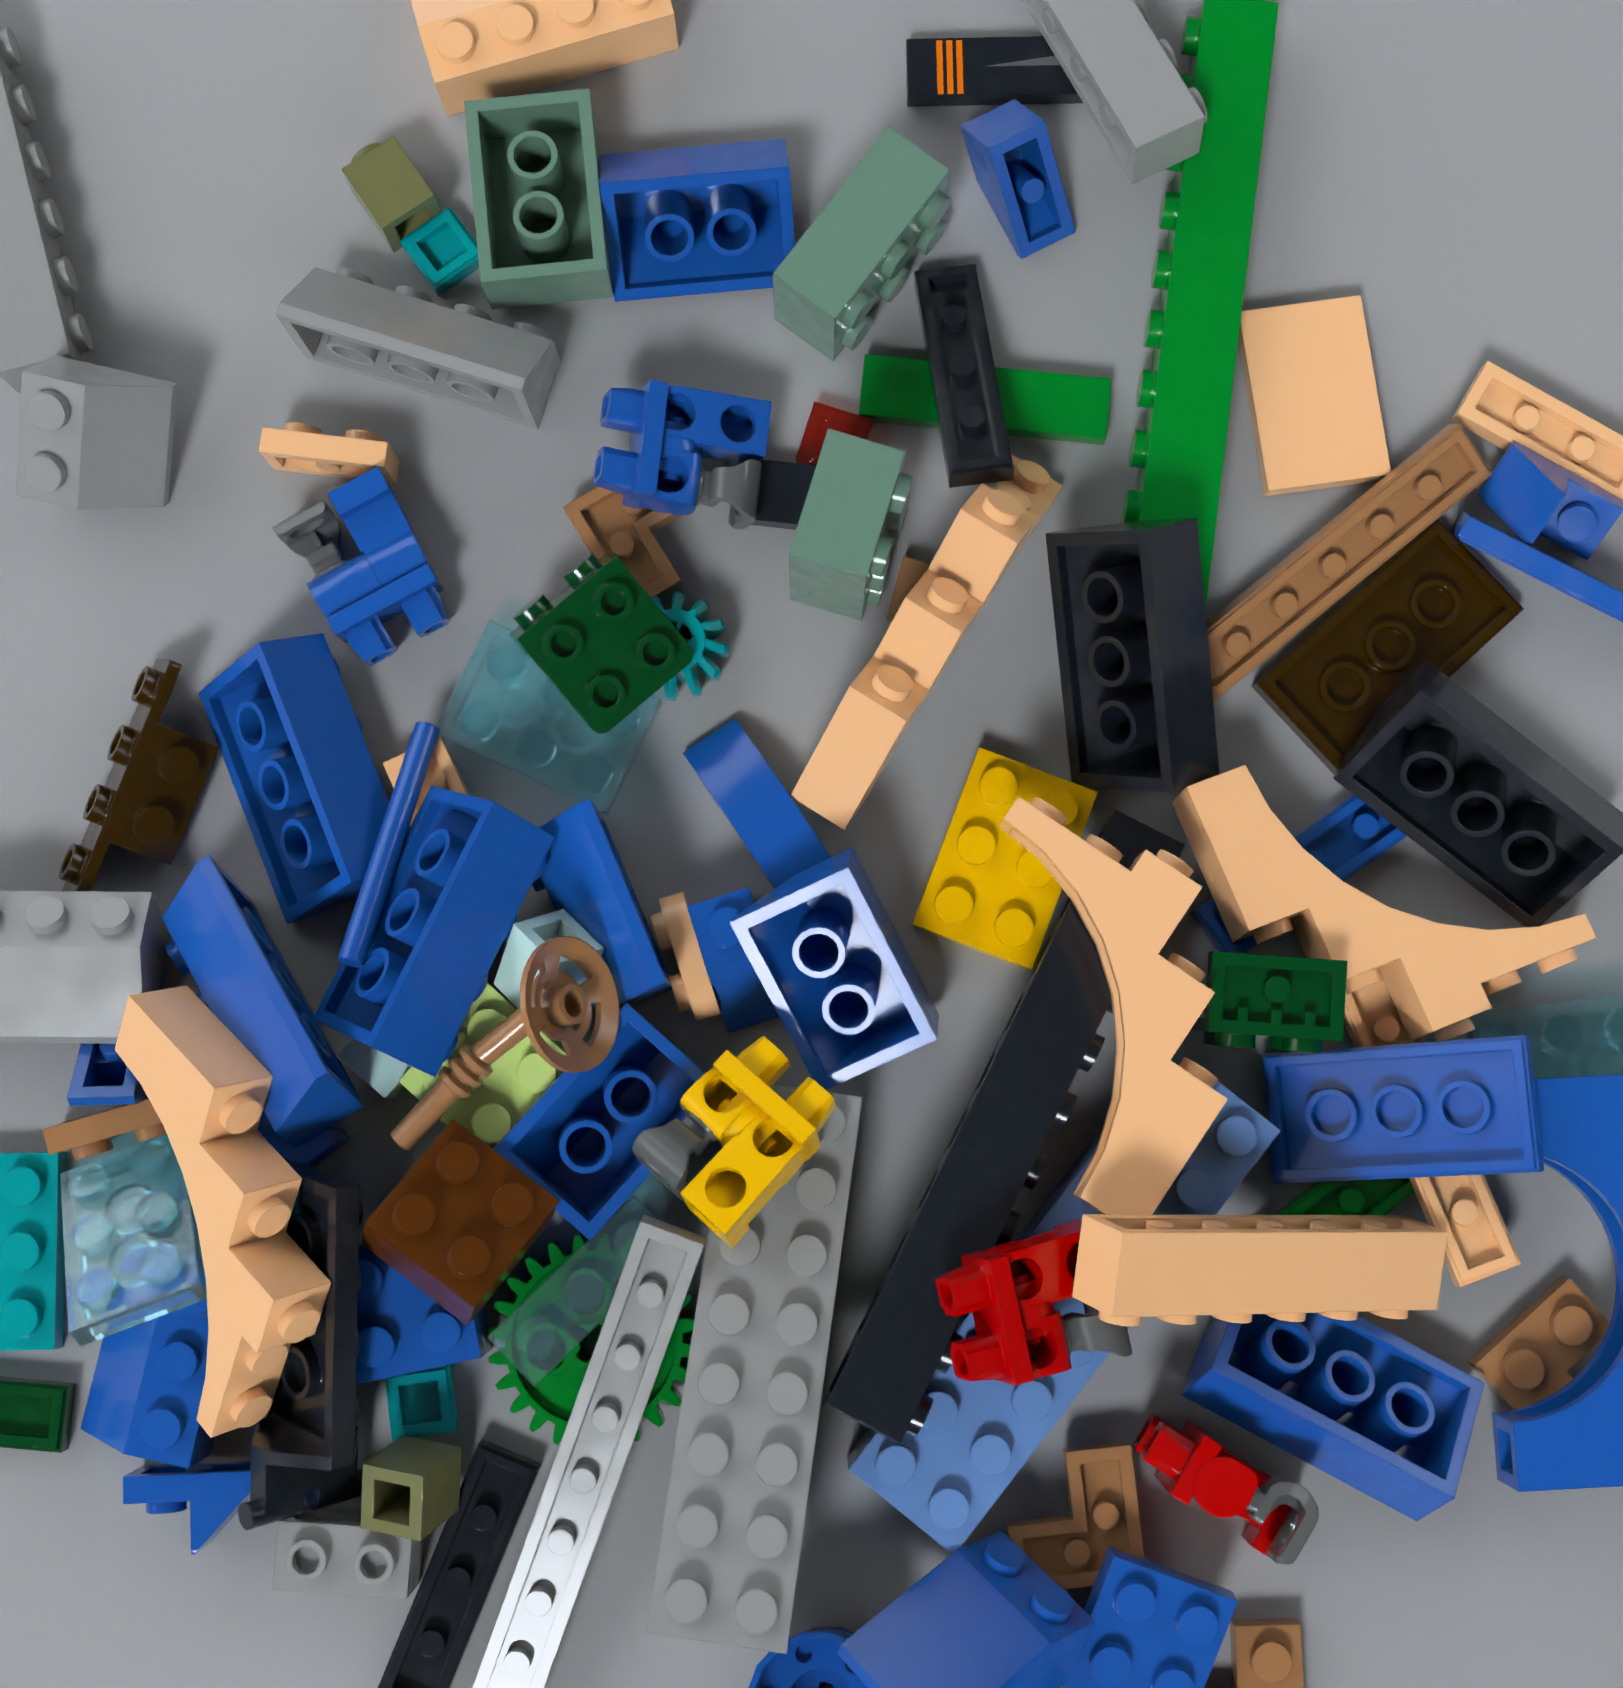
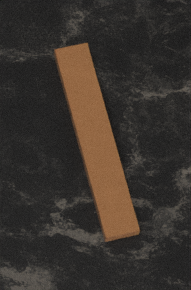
[1206,423,1492,703]

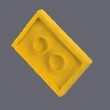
[911,747,1098,971]

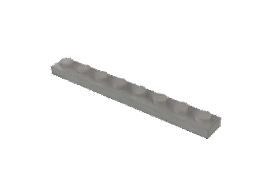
[473,1215,707,1688]

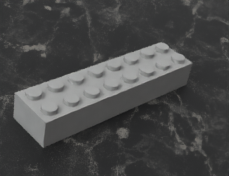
[646,1084,862,1654]

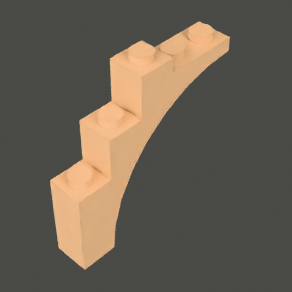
[790,454,1063,830]
[1172,765,1596,1042]
[999,796,1228,1215]
[115,985,331,1438]

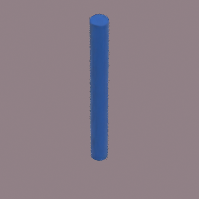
[337,721,440,968]

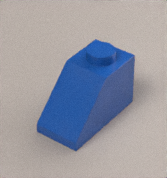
[960,99,1076,259]
[687,887,779,1033]

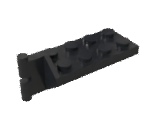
[238,1158,363,1530]

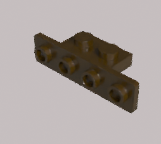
[59,659,218,891]

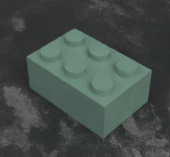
[464,88,614,309]
[773,125,951,362]
[789,428,913,621]

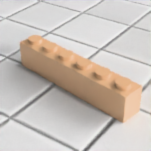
[1072,1214,1448,1326]

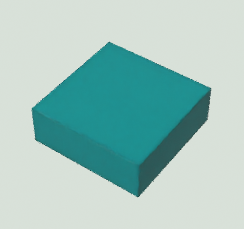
[399,206,479,297]
[385,1364,460,1440]

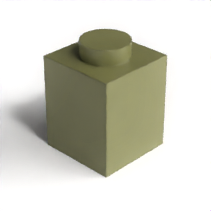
[341,136,441,252]
[360,1435,462,1542]

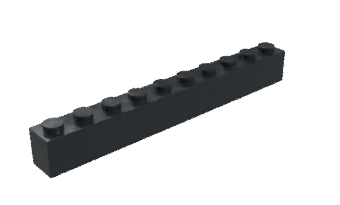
[821,809,1185,1444]

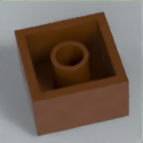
[361,1119,559,1326]

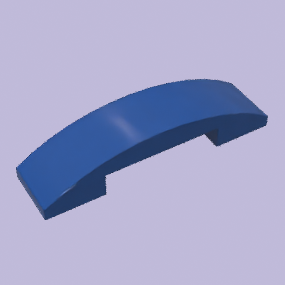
[683,719,831,889]

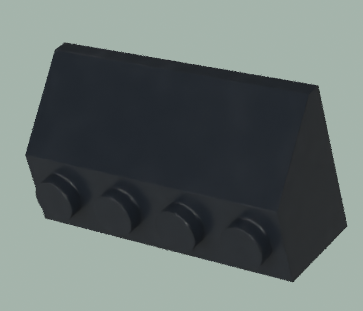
[1045,518,1220,792]
[1333,659,1623,927]

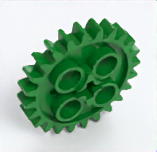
[488,1232,695,1445]

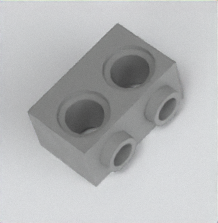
[272,1506,425,1599]

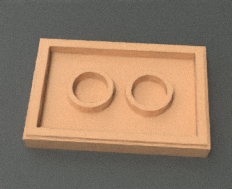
[1238,295,1391,497]

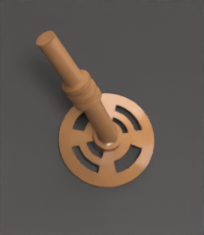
[390,936,619,1150]

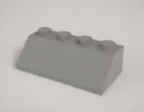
[275,267,561,429]
[0,891,170,1044]

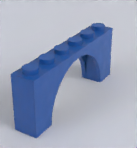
[1492,1074,1623,1492]

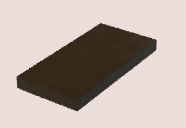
[1252,519,1524,774]

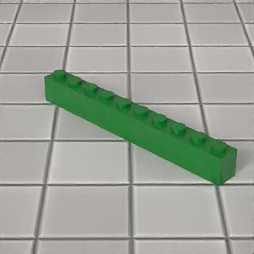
[1121,0,1279,606]

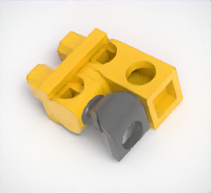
[632,1036,836,1249]

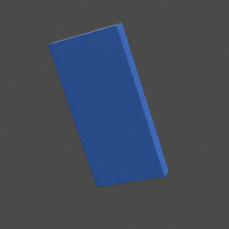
[1262,1035,1545,1184]

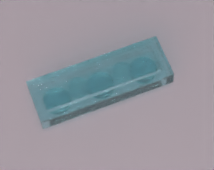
[488,1195,657,1388]

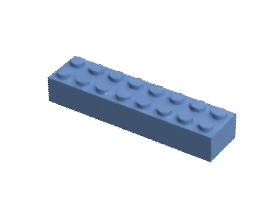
[847,1050,1281,1554]

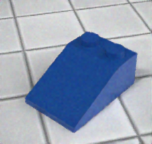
[837,1530,1096,1688]

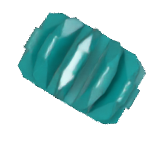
[651,592,729,701]

